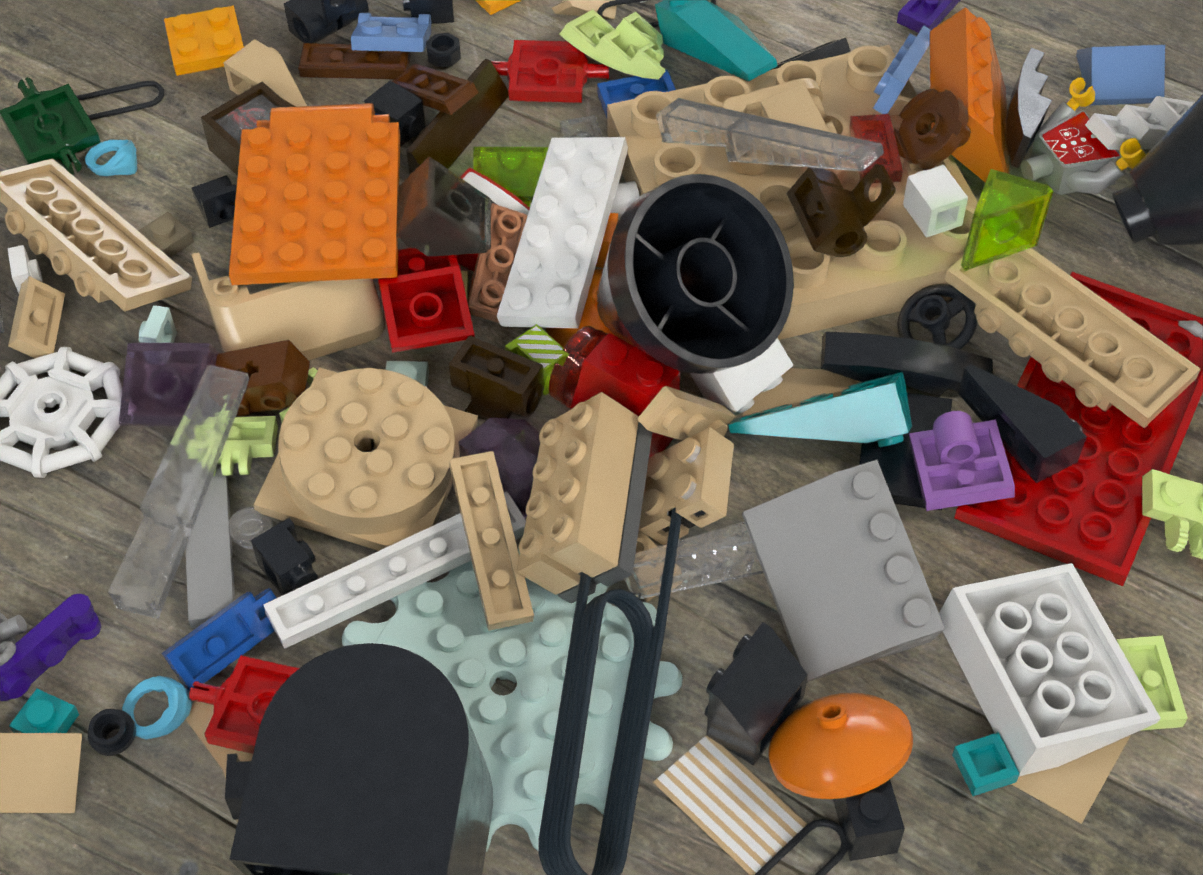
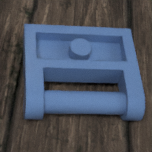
[351,13,431,52]

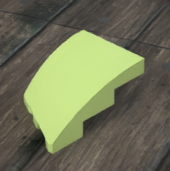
[559,9,666,80]

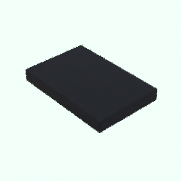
[859,393,952,510]

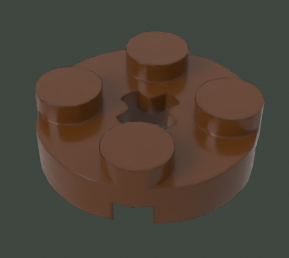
[892,89,971,170]

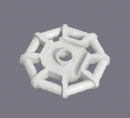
[0,347,132,478]

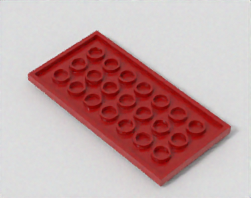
[954,272,1203,586]

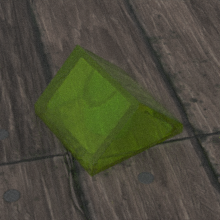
[473,147,549,207]
[961,169,1054,271]

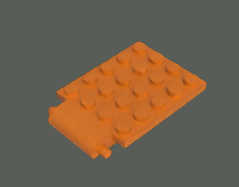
[229,103,400,285]

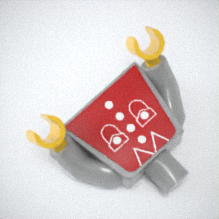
[1021,77,1146,195]

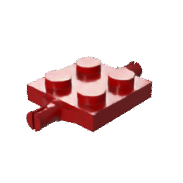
[491,40,610,103]
[189,655,299,754]

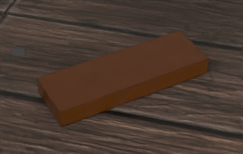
[298,43,411,79]
[392,64,479,115]

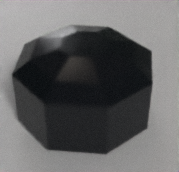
[426,33,461,67]

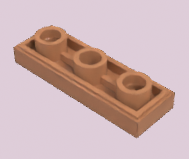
[467,203,528,323]

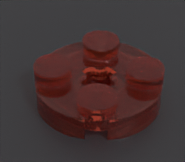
[549,326,607,409]

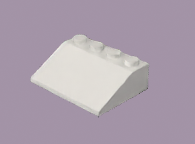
[939,563,1161,776]

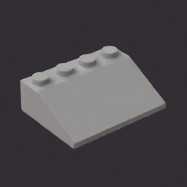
[742,460,945,683]

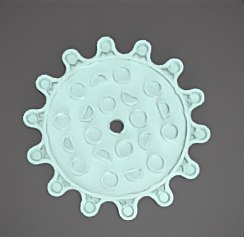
[342,547,683,852]

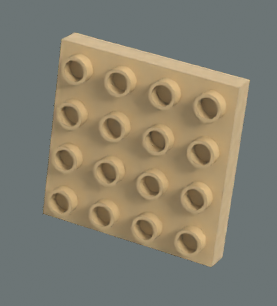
[607,45,994,340]

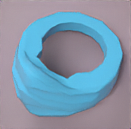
[85,140,137,176]
[122,676,193,740]

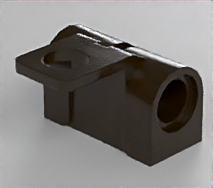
[786,164,896,257]
[448,336,544,450]

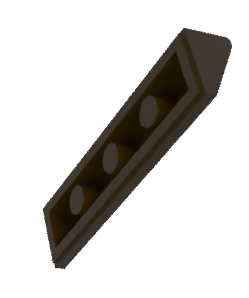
[406,59,509,186]

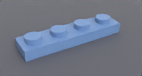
[873,26,931,116]

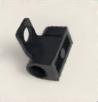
[284,0,369,43]

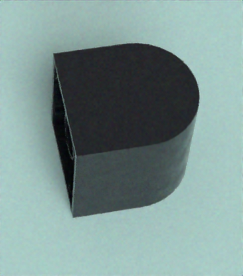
[229,643,493,875]

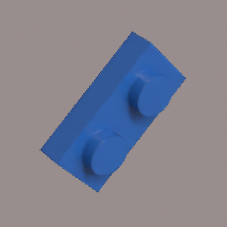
[597,70,676,118]

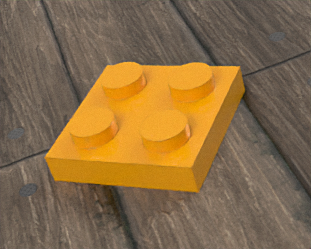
[164,5,244,76]

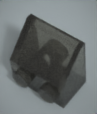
[396,157,491,257]

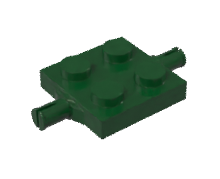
[0,78,101,174]

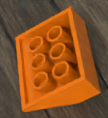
[930,7,1011,199]

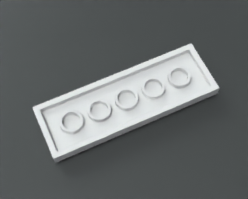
[497,137,628,328]

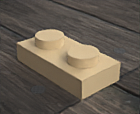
[8,276,65,358]

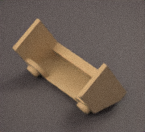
[191,252,385,360]

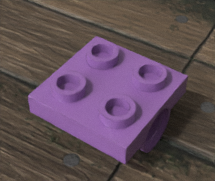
[909,411,1015,511]

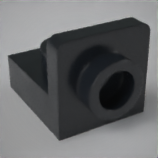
[191,175,237,228]

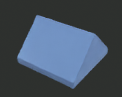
[1076,45,1165,105]

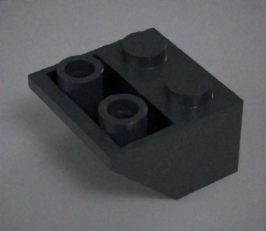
[704,622,808,766]

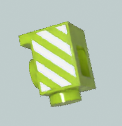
[505,324,570,396]

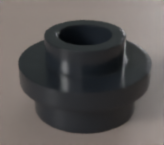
[88,709,136,756]

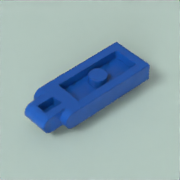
[161,588,276,692]

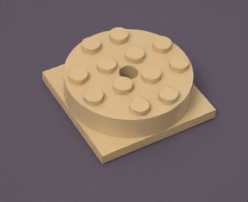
[254,367,478,551]

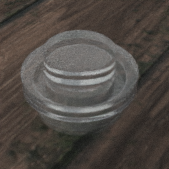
[228,507,273,549]

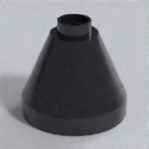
[1112,94,1203,245]
[597,174,794,374]

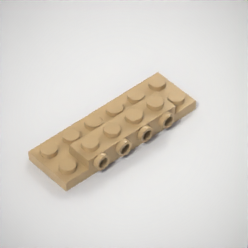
[0,158,192,311]
[945,226,1200,428]

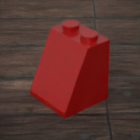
[570,333,680,458]

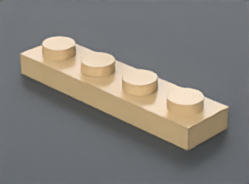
[449,451,534,631]

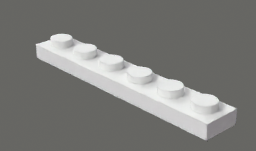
[263,491,526,649]

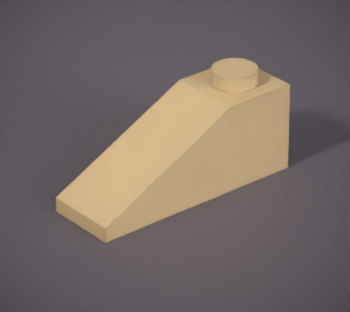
[224,39,307,107]

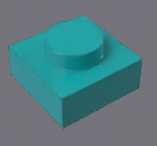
[9,688,80,733]
[952,732,1020,796]

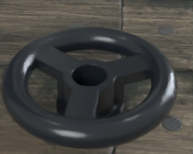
[897,284,978,350]

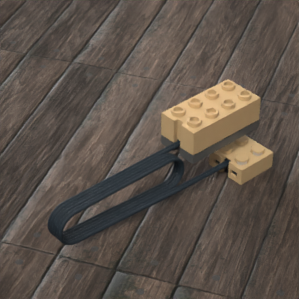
[516,392,734,875]

